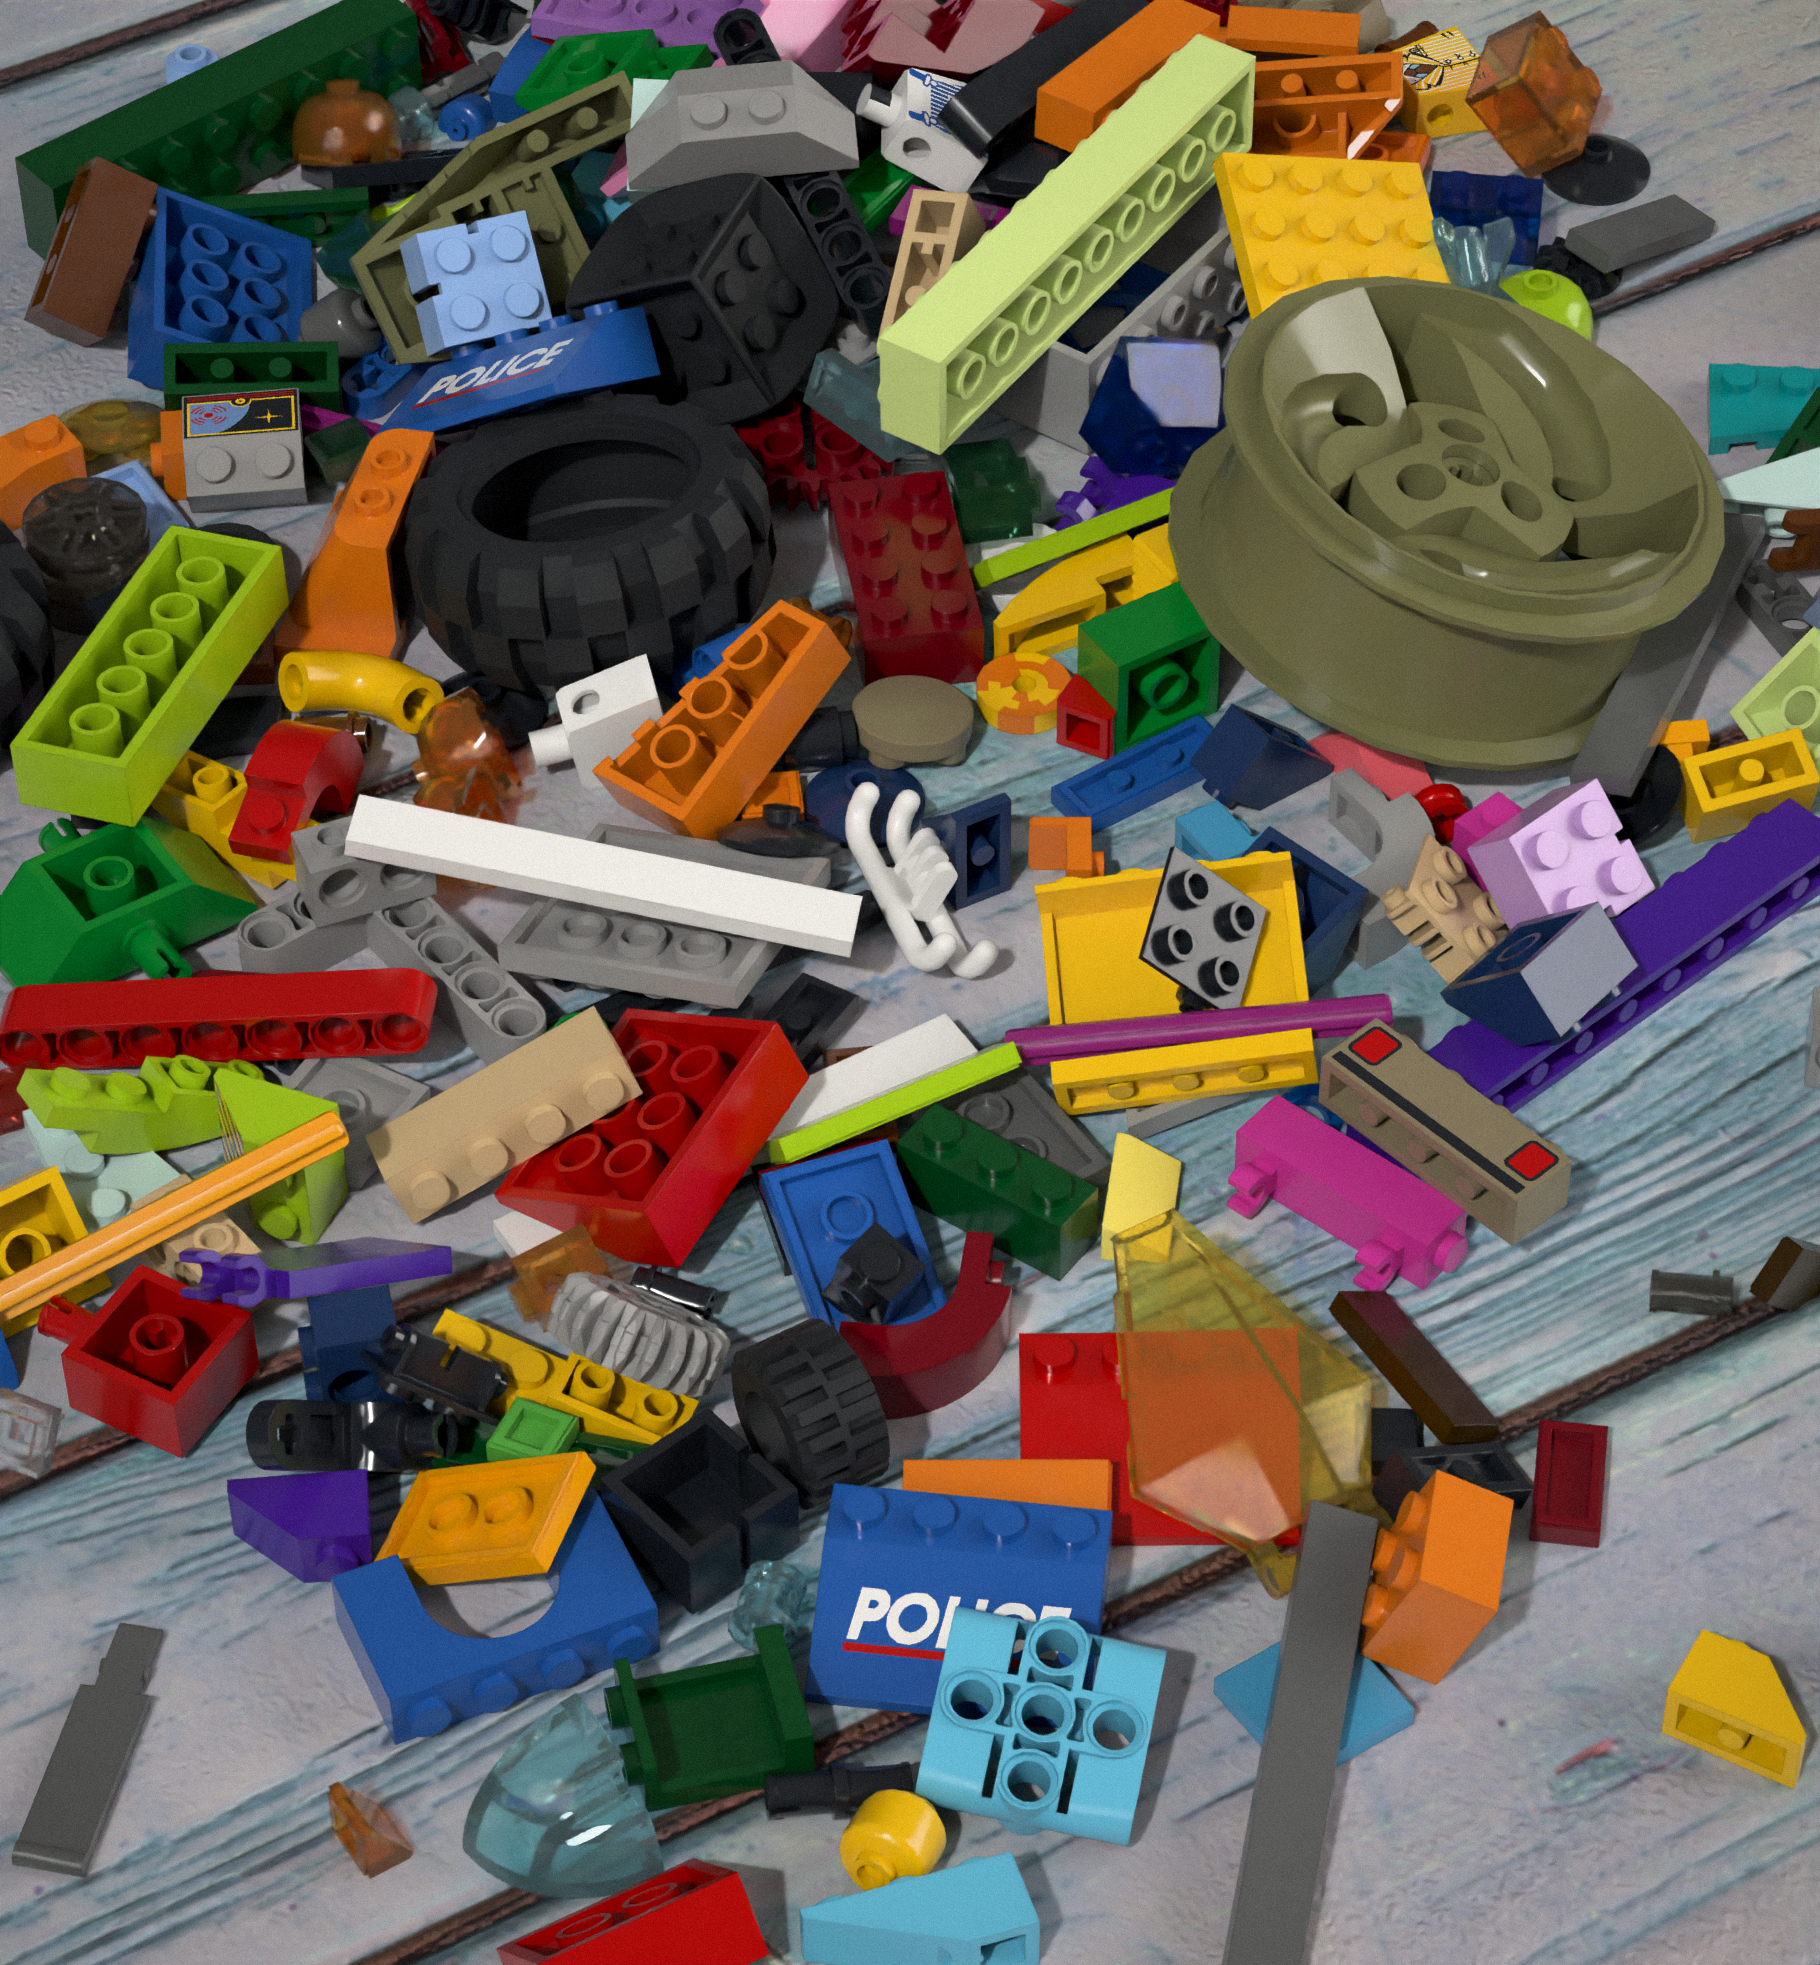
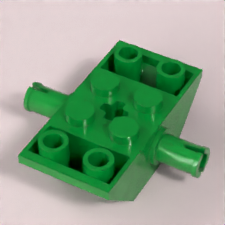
[0,815,258,989]

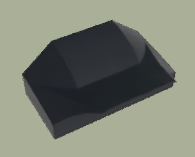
[967,140,1071,210]

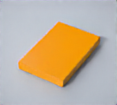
[374,1451,597,1587]

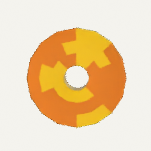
[976,652,1071,735]

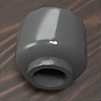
[297,288,383,373]

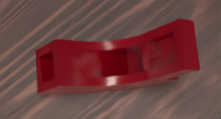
[839,1231,1012,1420]

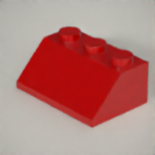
[496,1858,770,1965]

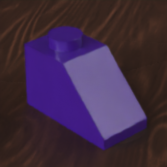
[227,1469,374,1583]

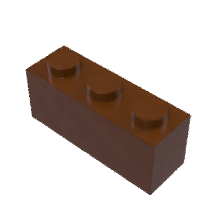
[24,156,158,348]

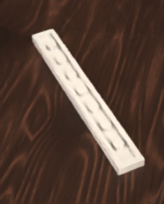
[344,794,863,958]
[493,1013,978,1278]

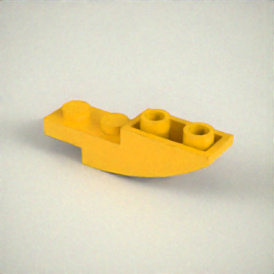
[150,750,322,889]
[432,1309,699,1445]

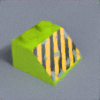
[213,1067,349,1245]

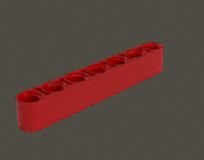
[0,968,437,1071]

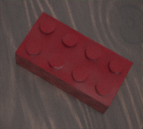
[827,470,984,687]

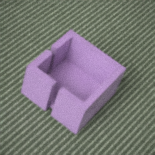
[1466,778,1655,930]

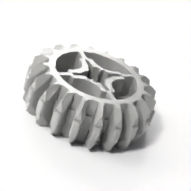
[547,1271,731,1398]

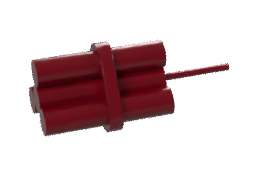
[403,0,471,85]

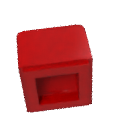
[1056,674,1116,760]

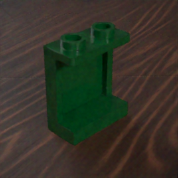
[603,1623,815,1813]

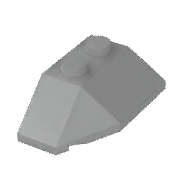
[625,60,859,190]

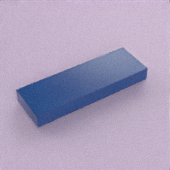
[1051,714,1214,835]

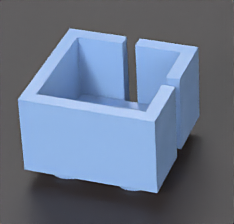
[399,210,552,357]

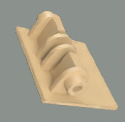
[1380,832,1509,985]

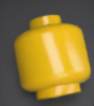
[838,1789,947,1891]

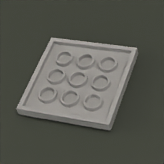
[497,823,831,1009]

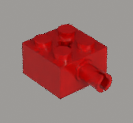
[37,1264,259,1459]

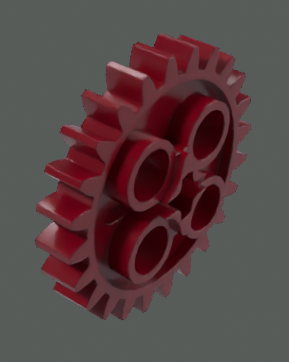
[730,375,902,512]

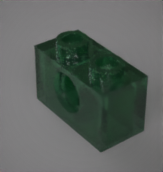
[940,438,1041,545]

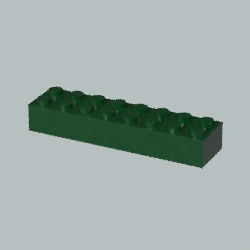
[15,0,423,260]

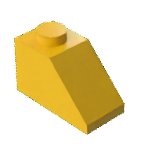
[1661,1629,1807,1789]

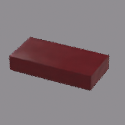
[1529,1419,1608,1548]

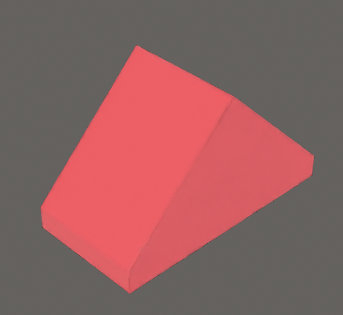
[1309,728,1433,802]

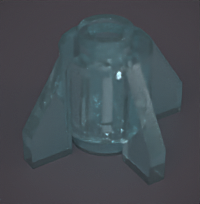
[1431,217,1516,295]

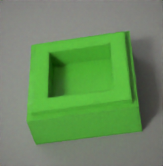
[486,1396,580,1462]

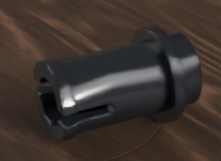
[630,1264,717,1321]

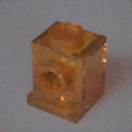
[507,1223,614,1333]

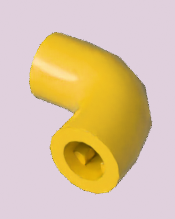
[278,650,445,734]

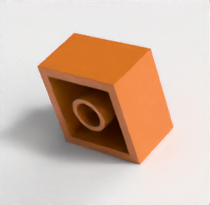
[1359,1469,1514,1685]

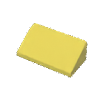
[1101,1132,1182,1266]

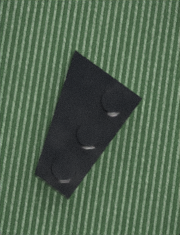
[300,148,464,193]

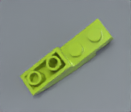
[16,1055,266,1154]

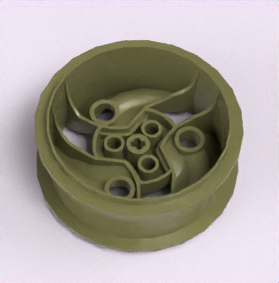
[1167,276,1725,772]

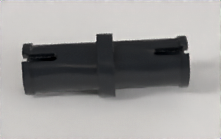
[763,1761,914,1821]

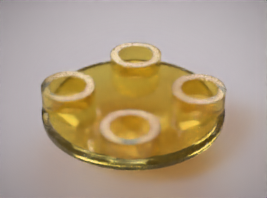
[58,398,164,461]

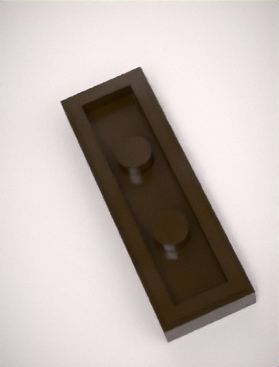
[1328,1291,1501,1444]

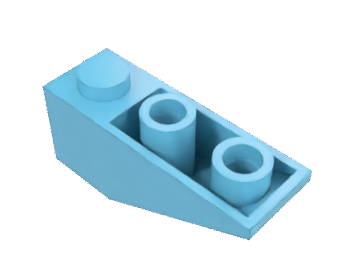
[799,1851,1040,1965]

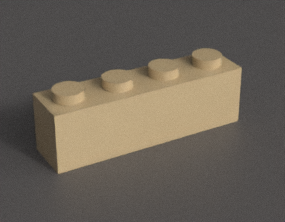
[365,1005,643,1225]

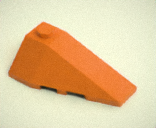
[0,414,90,531]

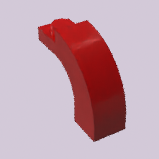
[228,719,365,865]

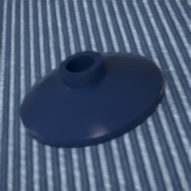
[802,759,925,849]

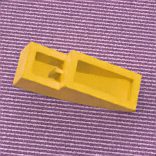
[993,532,1135,659]

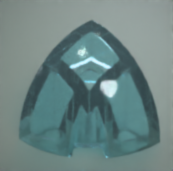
[462,1692,664,1899]

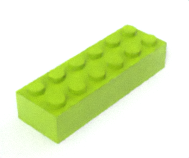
[10,525,289,827]

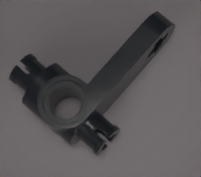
[246,1399,458,1474]

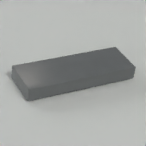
[1564,194,1716,274]

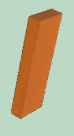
[902,1459,1113,1511]

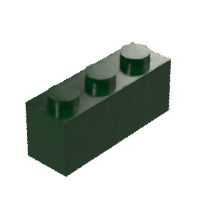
[164,341,341,413]
[896,1103,1098,1282]

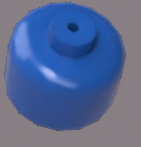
[438,93,497,142]

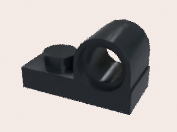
[1371,1442,1533,1527]

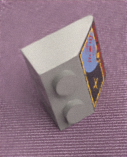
[182,388,308,513]

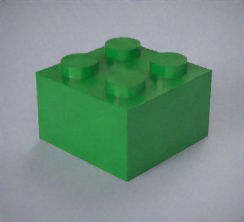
[1077,581,1220,755]

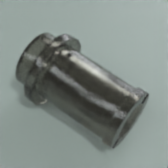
[1649,1269,1734,1323]

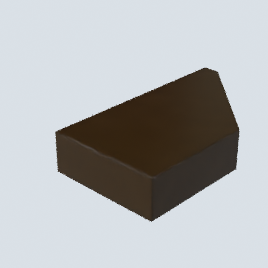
[1749,1236,1820,1311]

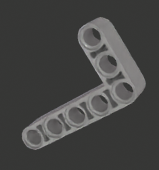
[237,889,547,1066]

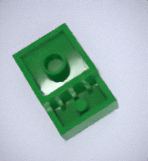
[514,29,714,140]

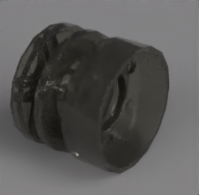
[22,477,151,635]

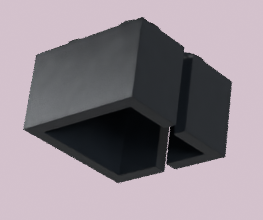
[600,1408,800,1615]

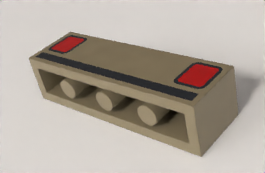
[1318,1017,1572,1246]

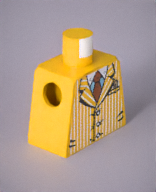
[1391,26,1503,138]

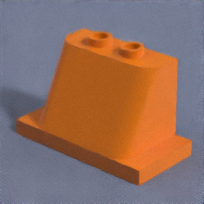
[273,428,437,663]

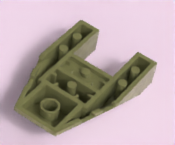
[348,70,633,366]

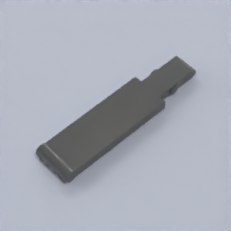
[12,1622,162,1878]

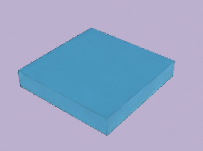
[1213,1641,1415,1767]

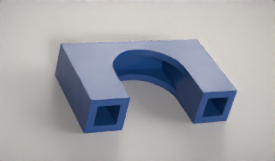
[331,1486,660,1745]

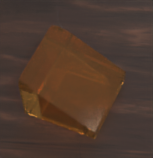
[327,1782,413,1879]

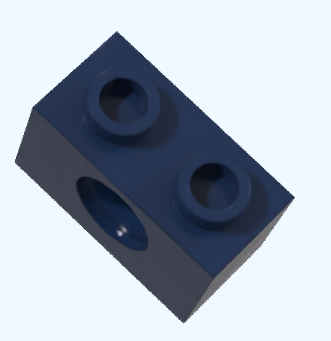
[297,1284,406,1403]

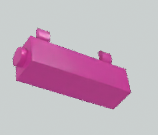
[1227,1095,1468,1291]

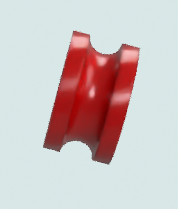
[1414,783,1469,845]

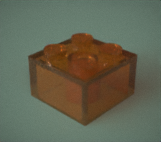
[1465,10,1603,180]

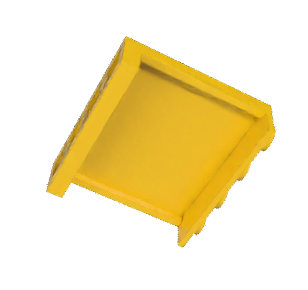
[1034,851,1319,1116]

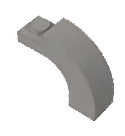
[1328,767,1435,970]

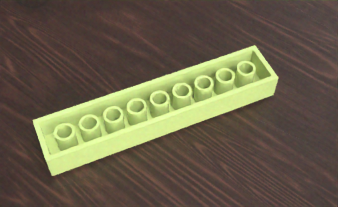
[877,33,1256,455]

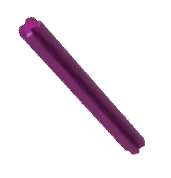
[1004,993,1393,1067]

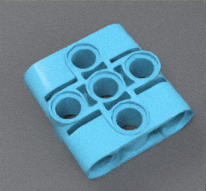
[915,1606,1167,1847]

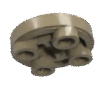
[852,675,974,770]

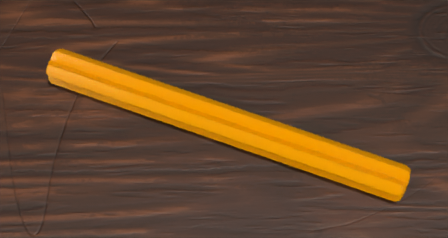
[0,1111,350,1325]

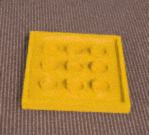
[1212,152,1451,320]

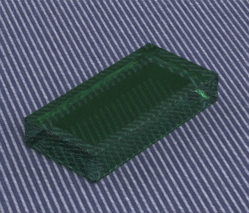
[303,416,372,486]

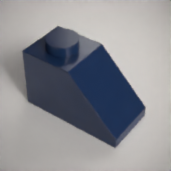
[1189,704,1335,811]
[920,792,1011,911]

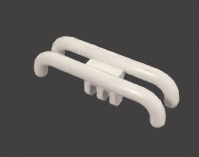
[845,782,999,979]

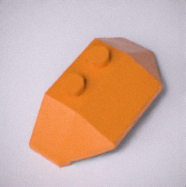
[1247,51,1404,160]

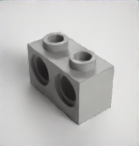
[291,799,437,928]

